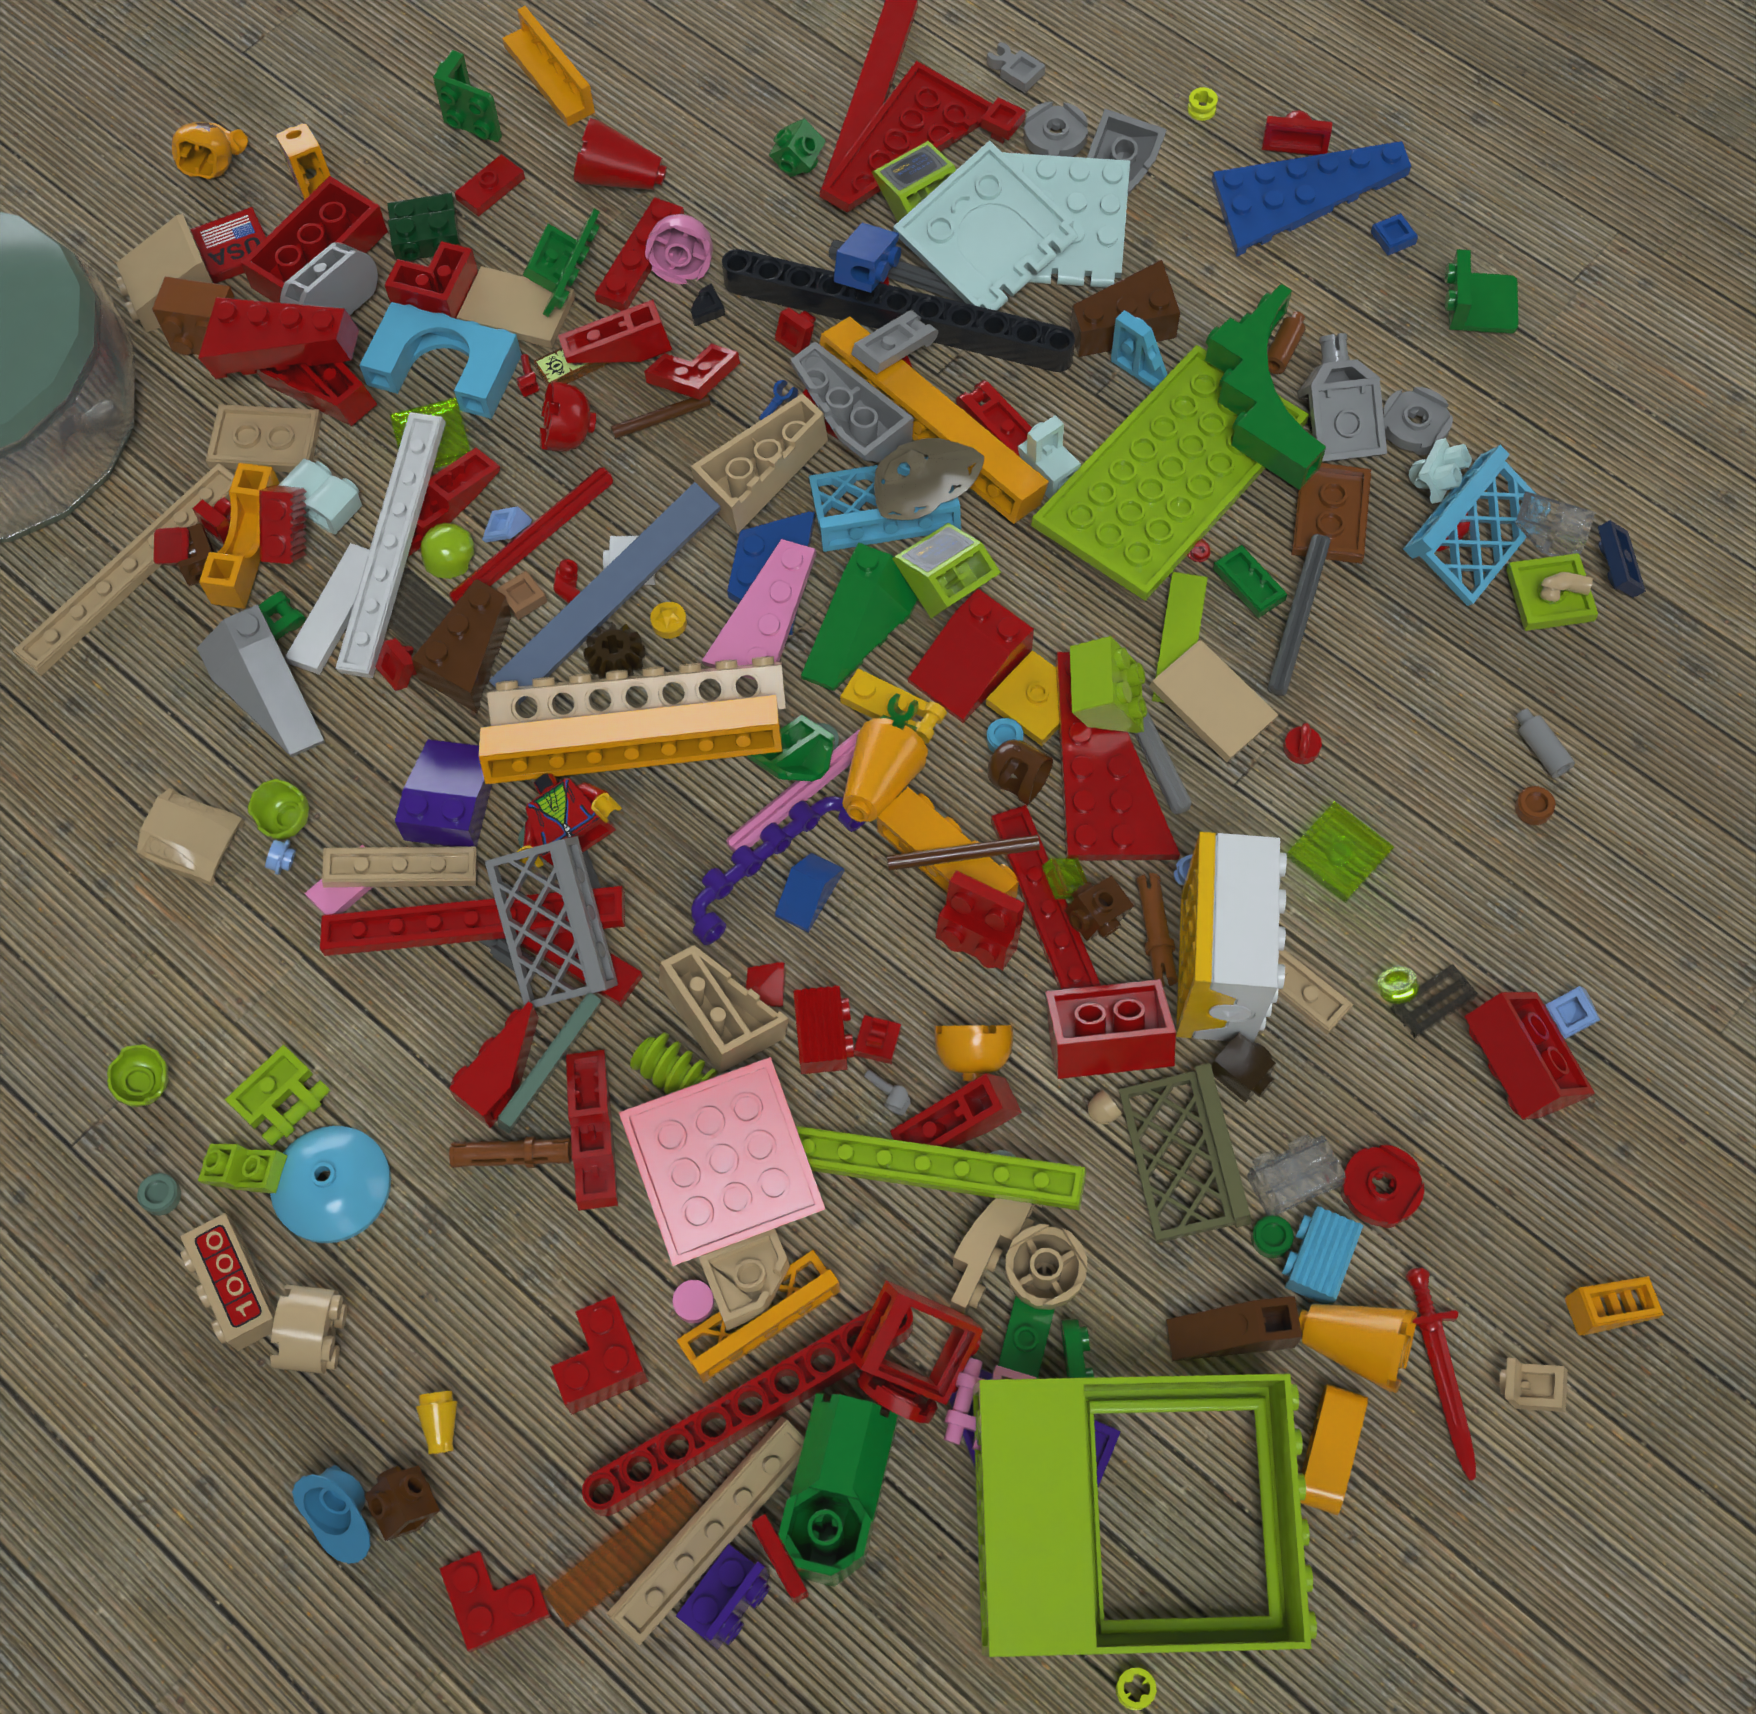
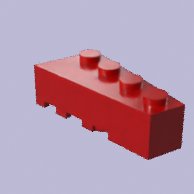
[198,297,359,379]

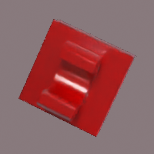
[981,97,1026,144]
[775,307,816,355]
[192,497,231,545]
[375,638,417,691]
[854,1015,902,1065]

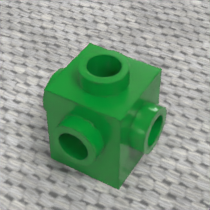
[769,118,826,178]

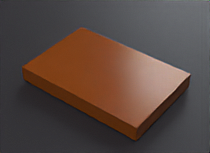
[1291,463,1371,564]

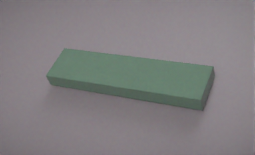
[498,992,601,1134]

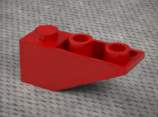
[449,1001,539,1128]

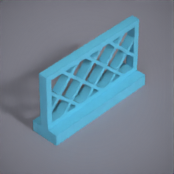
[1403,445,1550,606]
[809,457,961,552]

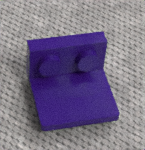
[676,1544,771,1650]

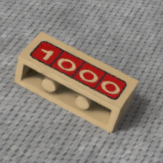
[180,1213,276,1351]

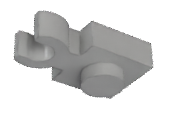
[987,42,1045,93]

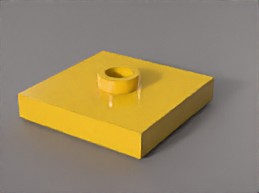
[986,650,1059,746]

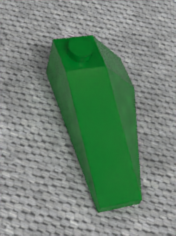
[801,543,919,691]

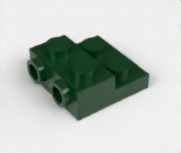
[387,192,461,261]

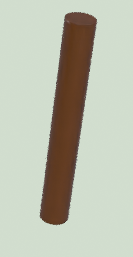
[610,394,711,439]

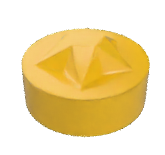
[650,602,687,639]

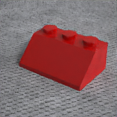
[1045,979,1176,1079]
[1464,992,1595,1120]

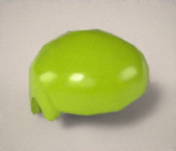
[420,523,475,579]
[248,779,309,840]
[107,1044,168,1108]

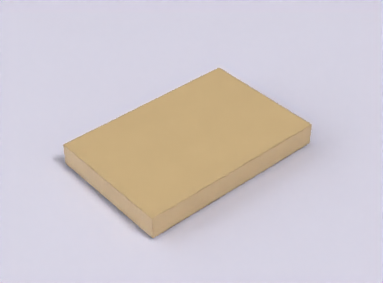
[457,266,575,348]
[206,404,322,472]
[1149,639,1278,763]

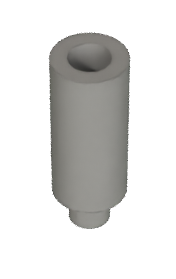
[1516,708,1575,778]

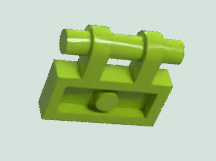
[224,1044,331,1146]

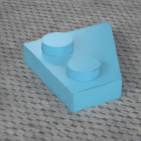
[1111,310,1168,390]

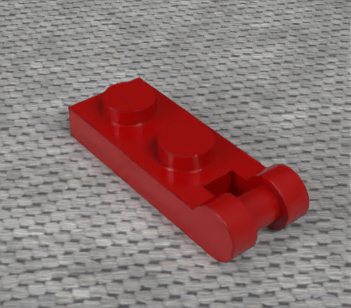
[956,380,1032,457]

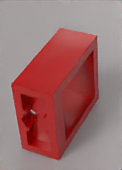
[849,1280,983,1405]

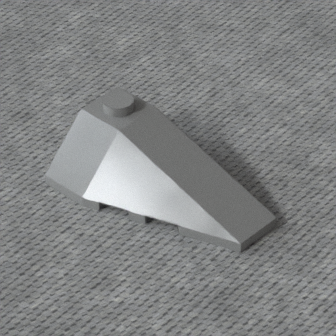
[1087,109,1167,195]
[791,341,914,462]
[197,604,325,758]

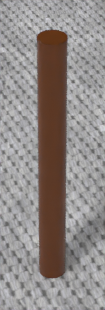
[887,835,1040,871]

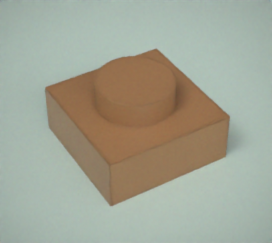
[496,571,547,620]

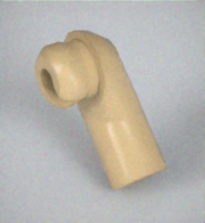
[1540,572,1593,602]

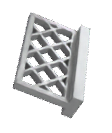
[485,836,618,1008]

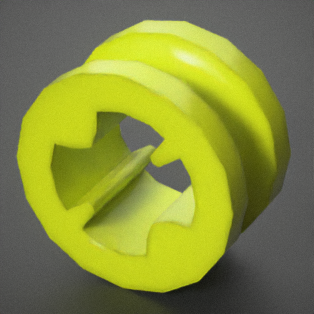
[1188,87,1218,121]
[1116,1668,1157,1711]

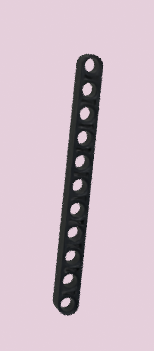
[722,249,1075,372]

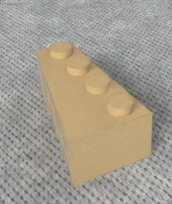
[691,393,828,534]

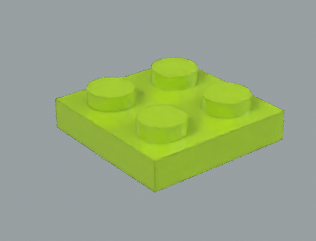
[1506,553,1598,631]

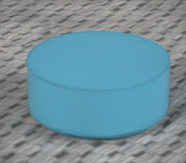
[986,718,1023,753]

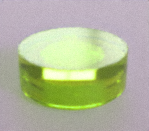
[1378,966,1419,1004]

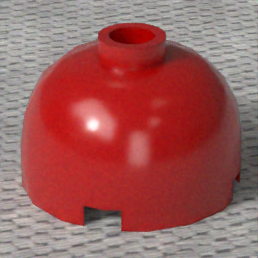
[539,381,596,451]

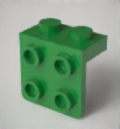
[433,50,502,142]
[1445,249,1519,334]

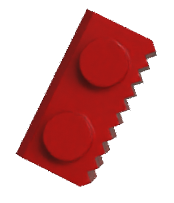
[259,486,307,564]
[793,985,854,1074]

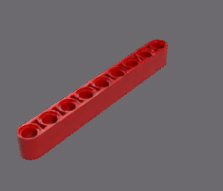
[582,1306,913,1516]

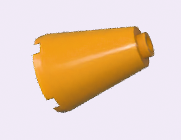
[842,718,928,822]
[1299,1304,1417,1393]

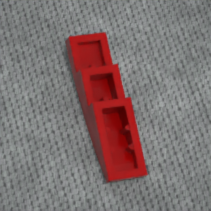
[373,447,500,558]
[566,1049,618,1211]

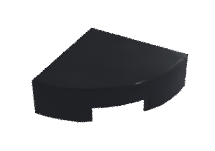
[691,283,725,326]

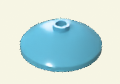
[270,1126,391,1243]

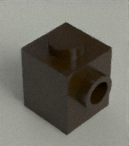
[1211,1033,1276,1103]

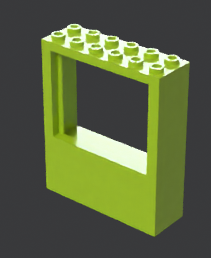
[973,1374,1317,1657]

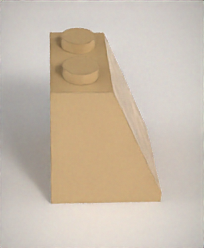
[115,213,212,332]

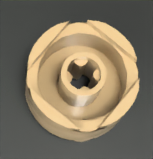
[270,1285,347,1374]

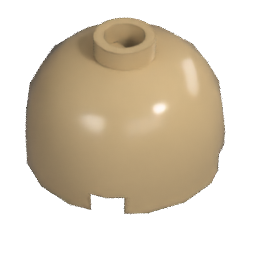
[1005,1224,1087,1310]

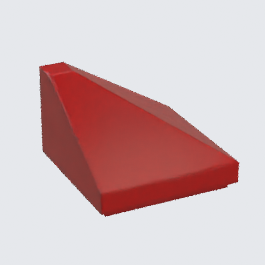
[746,962,786,1007]

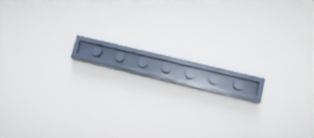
[489,482,721,705]

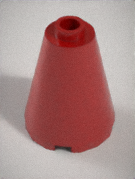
[573,118,667,190]

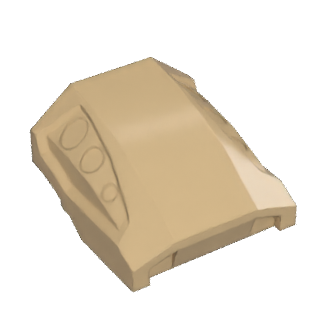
[136,788,245,886]

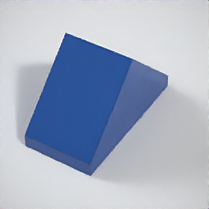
[775,853,845,933]

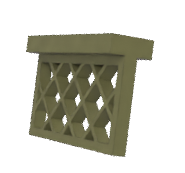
[1119,1063,1252,1243]

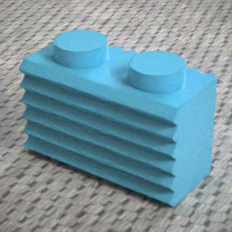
[1282,1206,1363,1305]

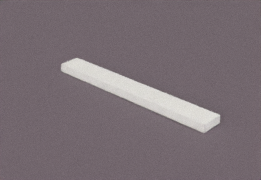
[335,412,446,678]

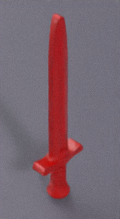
[1406,1267,1476,1481]

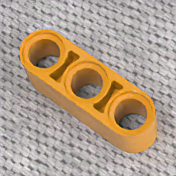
[1300,1384,1368,1516]

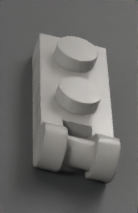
[851,310,938,374]

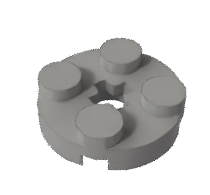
[1023,101,1088,157]
[1383,387,1453,455]

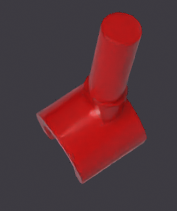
[516,354,540,397]

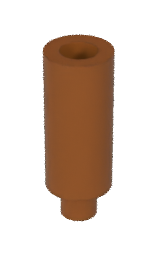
[1267,311,1306,374]

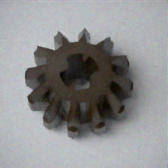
[583,621,646,679]

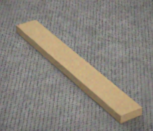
[13,463,234,676]

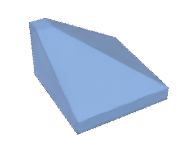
[482,506,532,543]
[1546,986,1600,1039]

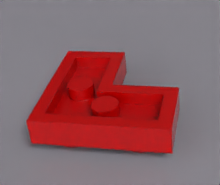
[644,343,740,400]
[439,1550,551,1653]

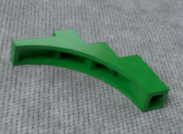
[1205,284,1326,490]

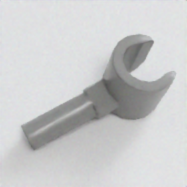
[864,1070,911,1116]

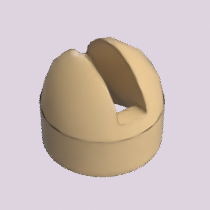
[1088,1089,1122,1125]

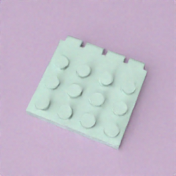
[893,140,1078,311]
[1002,152,1130,288]

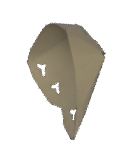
[874,438,984,520]

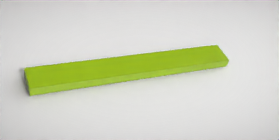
[796,1126,1087,1210]

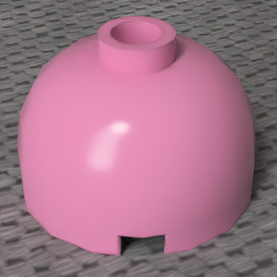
[645,214,713,285]

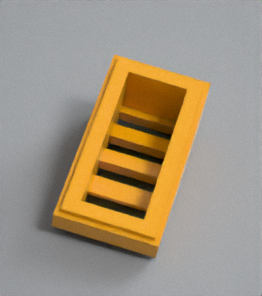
[1565,1276,1664,1336]

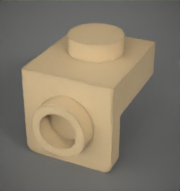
[1500,1358,1568,1412]

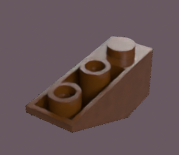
[1166,1296,1302,1362]

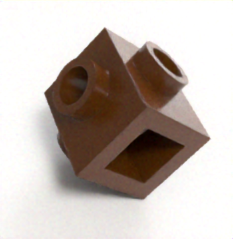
[1065,875,1134,941]
[364,1465,440,1541]

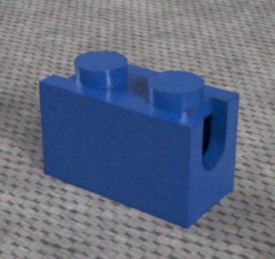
[834,223,901,293]

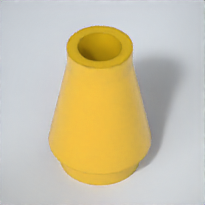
[416,1391,457,1455]

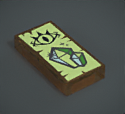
[534,348,610,386]

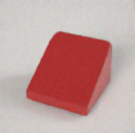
[153,527,189,566]

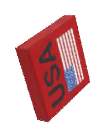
[190,207,266,284]

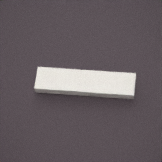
[285,543,369,675]

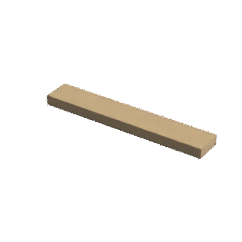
[606,1417,805,1646]

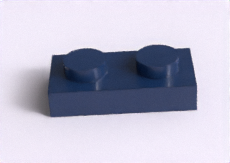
[1598,520,1646,598]

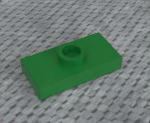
[1213,545,1287,618]
[998,1296,1055,1379]

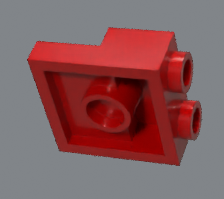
[935,870,1025,971]

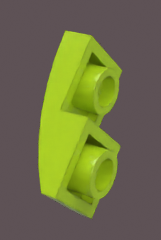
[198,1144,287,1193]

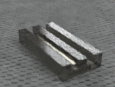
[1390,964,1478,1039]

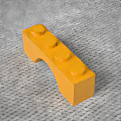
[199,463,280,609]

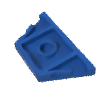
[727,511,815,635]

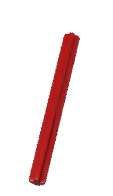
[449,467,613,605]

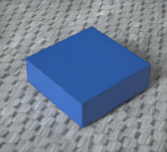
[1371,213,1418,256]

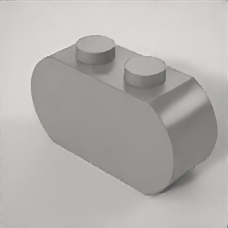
[280,242,378,315]

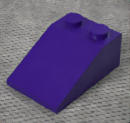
[395,739,492,848]

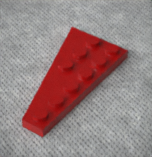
[819,60,992,213]
[1056,652,1180,861]

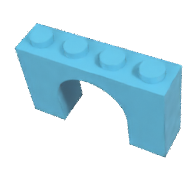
[359,302,522,419]

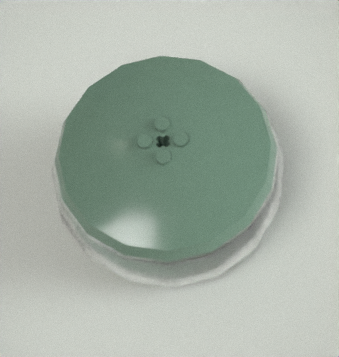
[0,212,135,543]

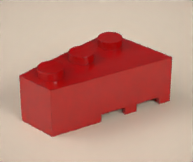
[257,362,377,426]

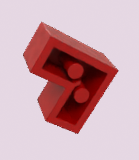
[384,241,478,319]
[550,1295,649,1415]

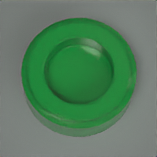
[1251,1215,1294,1259]

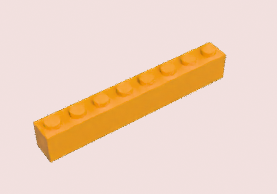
[819,316,1049,524]
[479,695,782,784]

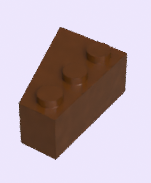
[1070,260,1180,357]
[412,579,511,713]

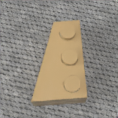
[659,945,789,1074]

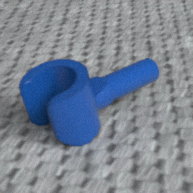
[758,380,798,421]

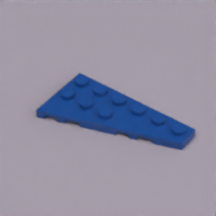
[1212,141,1411,257]

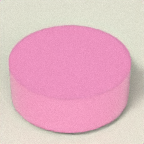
[673,1280,714,1323]

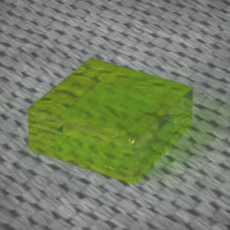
[1042,858,1088,899]

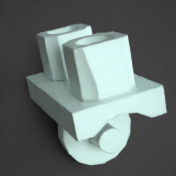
[1408,438,1472,504]

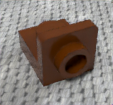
[177,523,214,586]

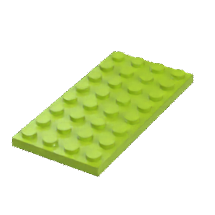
[1031,345,1309,601]

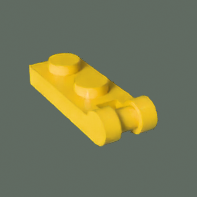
[840,668,947,744]

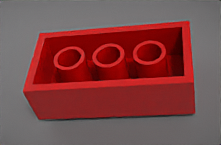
[241,176,388,303]

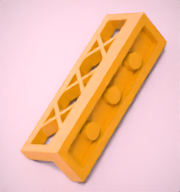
[502,6,595,127]
[676,1250,840,1383]

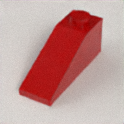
[558,299,673,363]
[890,1073,1022,1148]

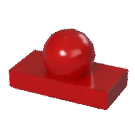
[1262,110,1332,155]

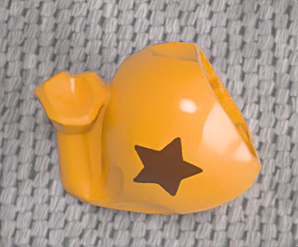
[172,122,249,180]

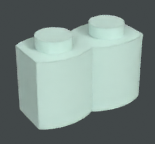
[278,459,362,535]

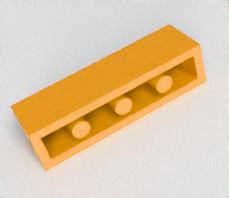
[877,787,1018,898]

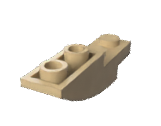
[950,1198,1043,1315]

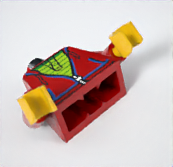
[517,773,622,872]

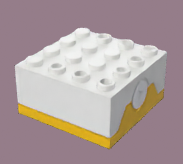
[1176,832,1287,1043]

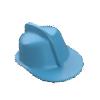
[292,1465,371,1564]

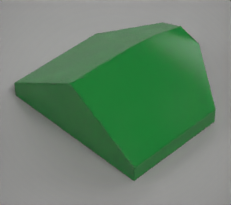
[747,715,835,782]

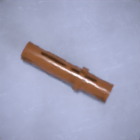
[1136,873,1178,987]
[449,1136,572,1168]

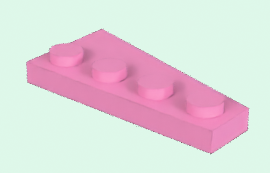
[702,539,817,680]

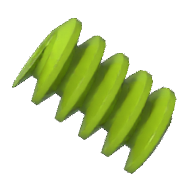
[630,1032,718,1095]

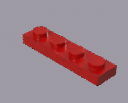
[594,197,685,311]

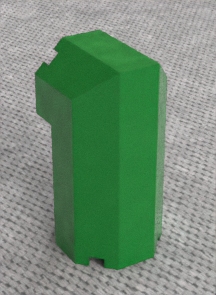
[778,1393,899,1587]

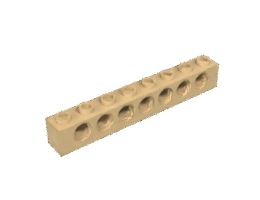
[487,656,786,726]

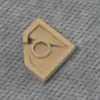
[698,1228,790,1330]

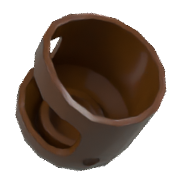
[987,739,1053,806]

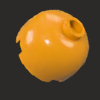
[935,1025,1013,1081]

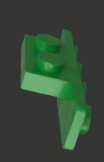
[523,208,600,317]

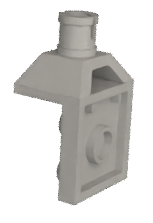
[1298,333,1387,462]

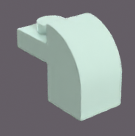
[1018,415,1081,499]

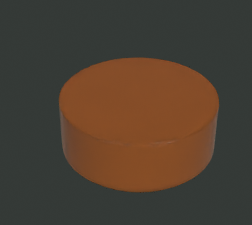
[1515,786,1556,825]

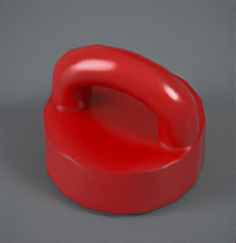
[1283,723,1322,764]

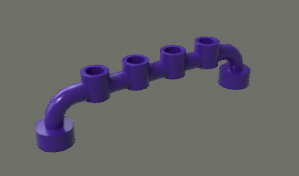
[691,796,865,945]

